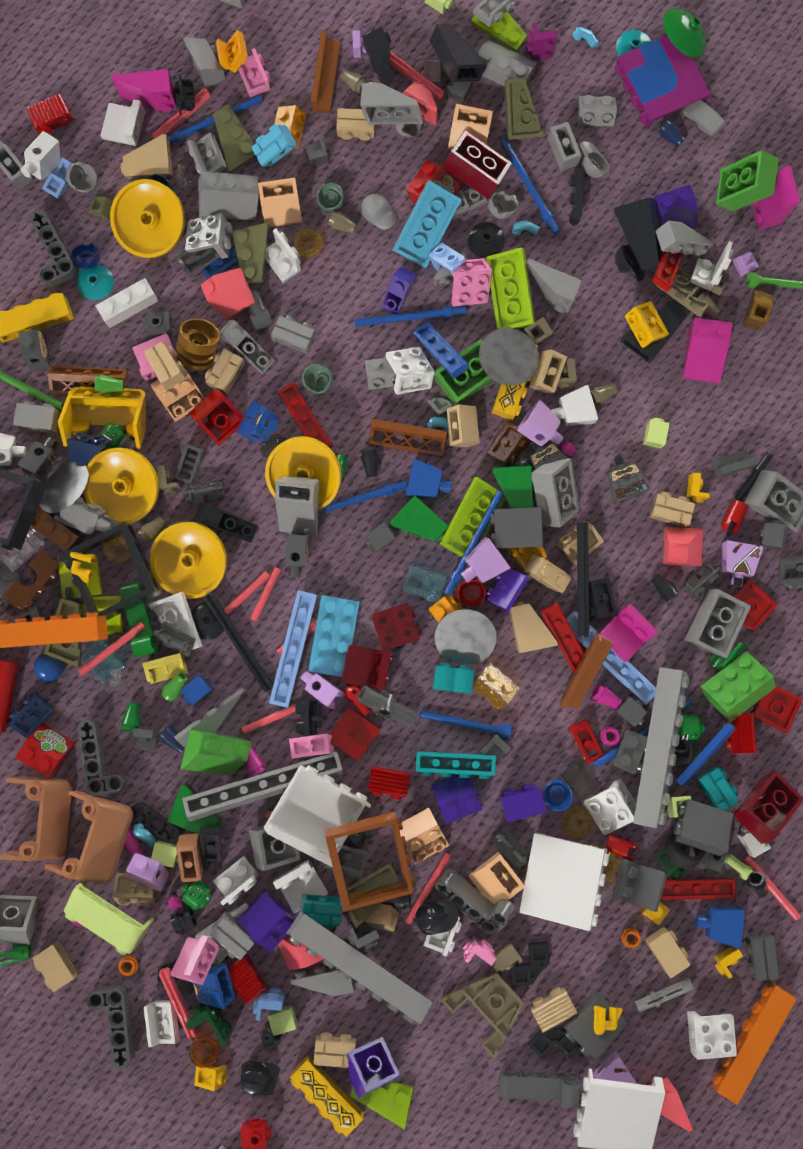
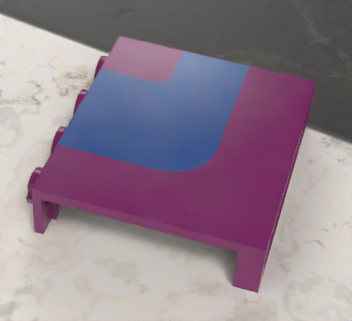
[615,35,711,129]

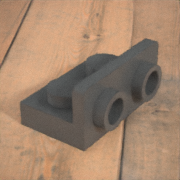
[711,450,759,478]

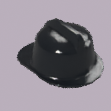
[413,900,458,935]
[240,1061,281,1095]

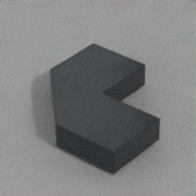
[510,942,550,987]
[527,1028,581,1059]

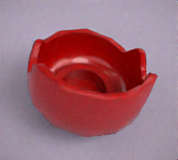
[457,578,487,607]

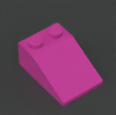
[111,69,177,112]
[751,165,800,229]
[682,317,732,383]

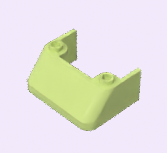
[64,881,155,955]

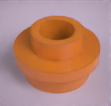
[621,927,641,948]
[118,955,139,976]

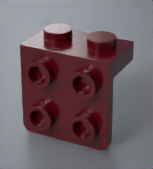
[372,603,422,650]
[341,645,392,690]

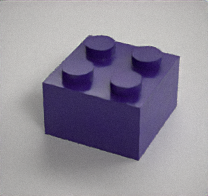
[498,783,547,823]

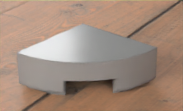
[427,397,454,417]

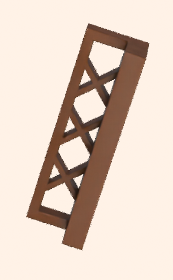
[311,30,341,113]
[47,365,128,395]
[368,419,447,457]
[560,633,613,710]

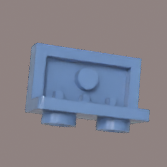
[253,987,286,1021]

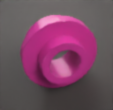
[559,441,577,456]
[600,726,620,746]
[165,894,184,911]

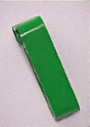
[120,581,160,658]

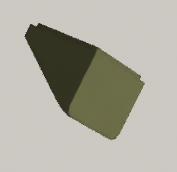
[88,196,113,220]

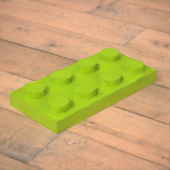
[486,247,536,329]
[439,477,506,558]

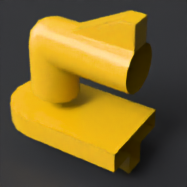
[70,552,98,583]
[594,1006,622,1035]

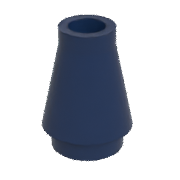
[658,119,686,148]
[158,726,185,754]

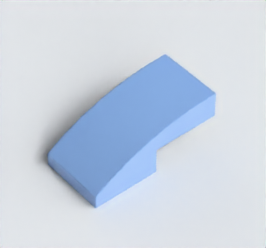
[42,157,72,199]

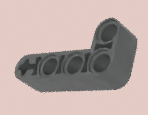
[30,210,78,289]
[78,719,127,796]
[435,869,515,935]
[86,984,134,1070]
[499,1072,580,1107]

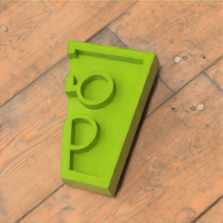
[471,12,527,52]
[350,1082,413,1130]

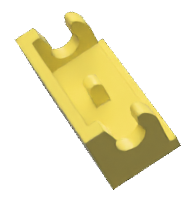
[142,653,188,684]

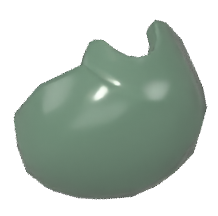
[317,182,345,212]
[302,364,333,394]

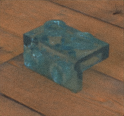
[402,563,447,602]
[82,639,127,684]

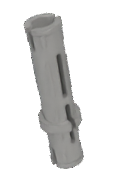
[634,977,694,1013]

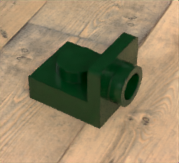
[654,848,686,879]

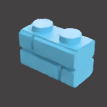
[252,124,297,167]

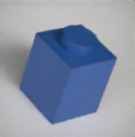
[181,675,214,705]

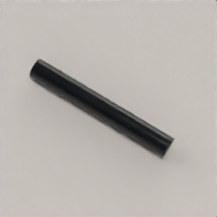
[734,452,773,501]

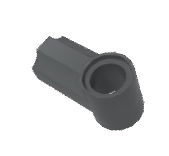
[248,291,273,331]

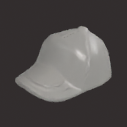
[579,142,610,178]
[361,194,397,230]

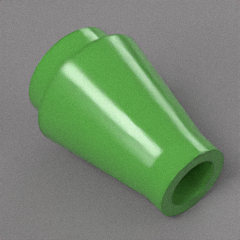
[95,374,123,393]
[161,673,188,701]

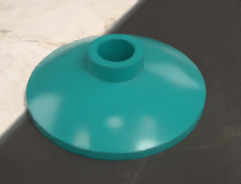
[616,30,651,56]
[77,264,114,300]

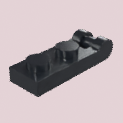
[569,168,583,225]

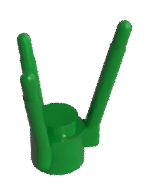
[709,643,748,671]
[0,942,32,967]

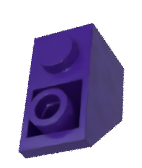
[381,267,417,314]

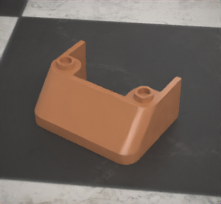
[0,776,73,861]
[44,791,133,884]

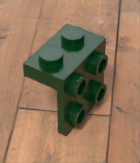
[185,1003,233,1048]

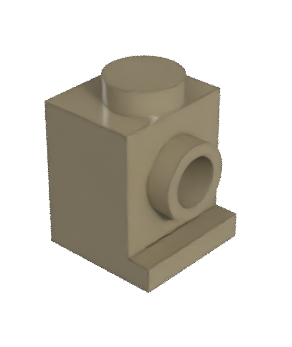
[522,317,553,344]
[493,940,523,972]

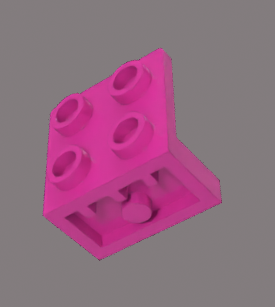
[599,604,658,662]

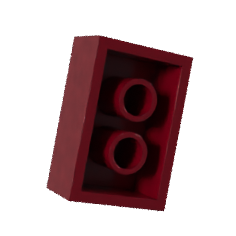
[442,130,512,199]
[733,770,803,844]

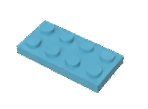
[393,180,462,268]
[308,595,359,677]

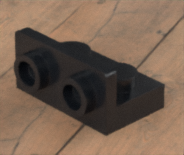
[589,578,618,621]

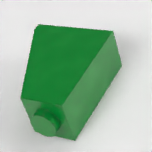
[493,465,535,509]
[389,496,449,542]
[167,783,222,834]

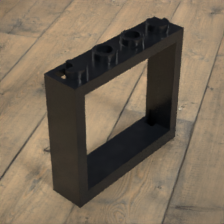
[0,468,47,551]
[63,522,161,621]

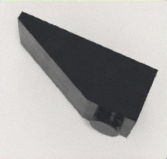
[362,27,392,87]

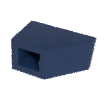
[67,432,112,464]

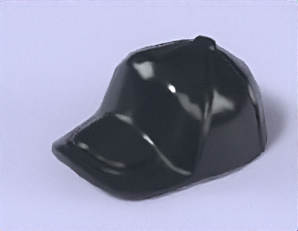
[615,245,645,282]

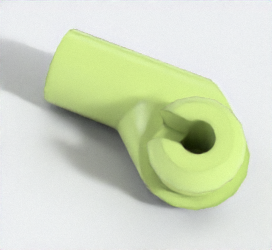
[727,854,753,880]

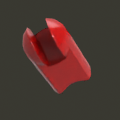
[721,500,749,535]
[344,684,373,717]
[603,833,640,861]

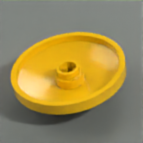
[110,179,185,258]
[265,436,342,510]
[83,447,159,524]
[150,522,227,599]

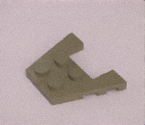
[656,268,728,317]
[440,971,524,1059]

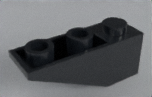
[193,503,258,543]

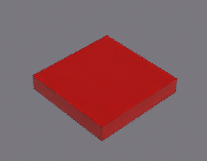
[733,579,778,633]
[752,686,803,734]

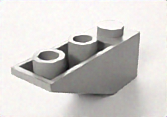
[656,221,713,256]
[219,320,275,374]
[290,966,354,996]

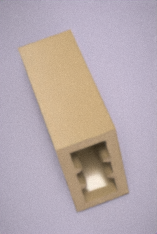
[120,134,172,179]
[509,601,558,653]

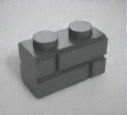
[744,934,780,981]

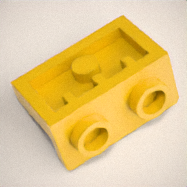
[625,301,669,348]

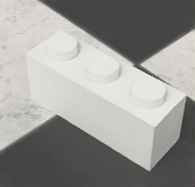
[95,278,159,328]

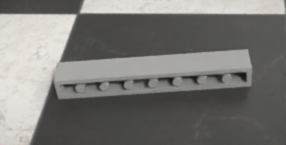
[633,667,689,829]
[182,751,343,822]
[287,912,433,1024]

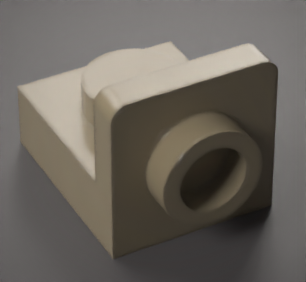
[557,359,577,389]
[157,465,181,494]

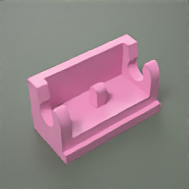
[289,733,334,758]

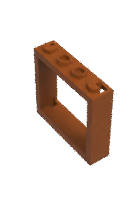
[324,812,415,912]

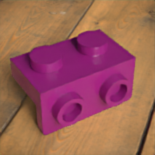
[526,23,558,61]

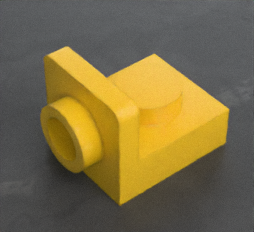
[687,473,710,503]
[639,902,670,925]
[714,946,743,979]
[194,1063,228,1091]

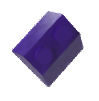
[654,185,698,229]
[486,569,529,613]
[431,774,483,824]
[237,891,295,952]
[347,1037,400,1099]

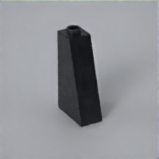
[430,24,487,82]
[614,197,663,274]
[620,299,691,364]

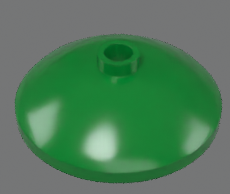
[663,8,706,58]

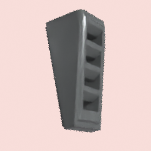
[174,442,206,484]

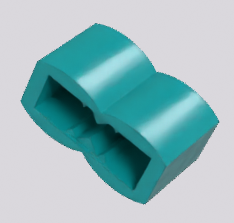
[432,662,474,694]

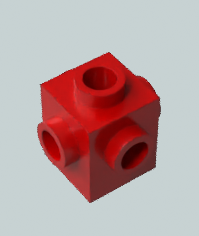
[240,1118,271,1149]

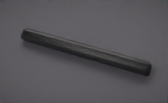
[577,522,589,638]
[204,592,273,692]

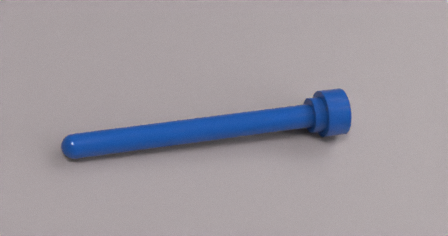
[419,710,512,740]

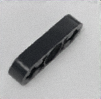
[131,802,181,843]

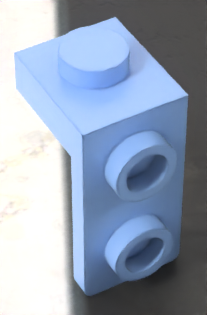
[428,242,466,272]

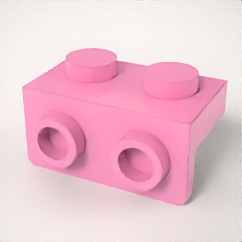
[238,48,271,98]
[462,936,496,966]

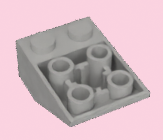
[275,475,320,536]

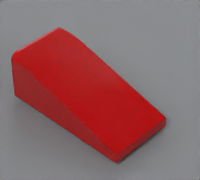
[568,719,604,764]

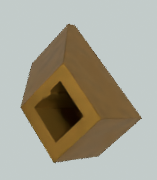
[742,289,773,330]

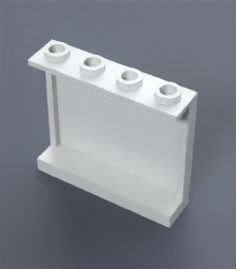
[264,765,371,867]
[519,833,609,931]
[574,1068,665,1149]

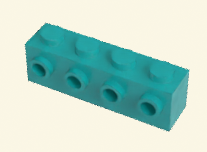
[416,751,496,779]

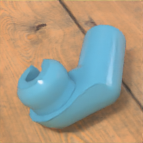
[572,27,599,49]
[512,220,540,236]
[427,417,449,434]
[133,823,158,847]

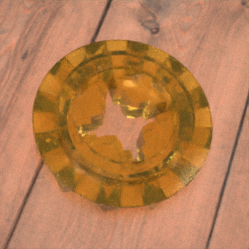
[293,228,323,259]
[103,535,132,563]
[562,806,594,838]

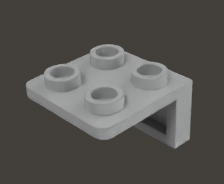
[185,213,233,259]

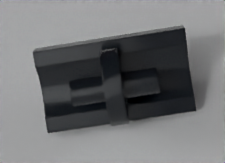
[295,700,327,736]

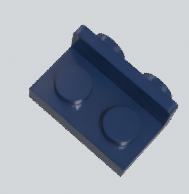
[8,691,54,739]

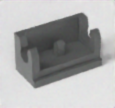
[174,248,220,278]

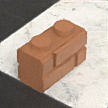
[176,834,204,882]

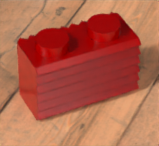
[26,94,73,135]
[725,713,757,754]
[368,766,410,800]
[227,953,267,1004]

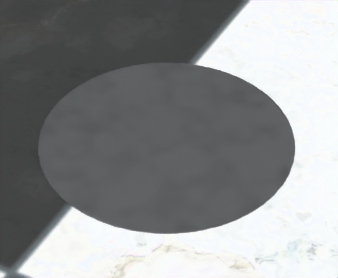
[479,328,539,385]
[40,462,89,513]
[435,609,497,665]

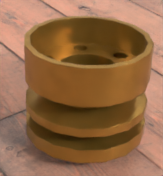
[175,318,220,370]

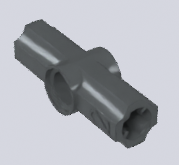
[357,685,416,726]

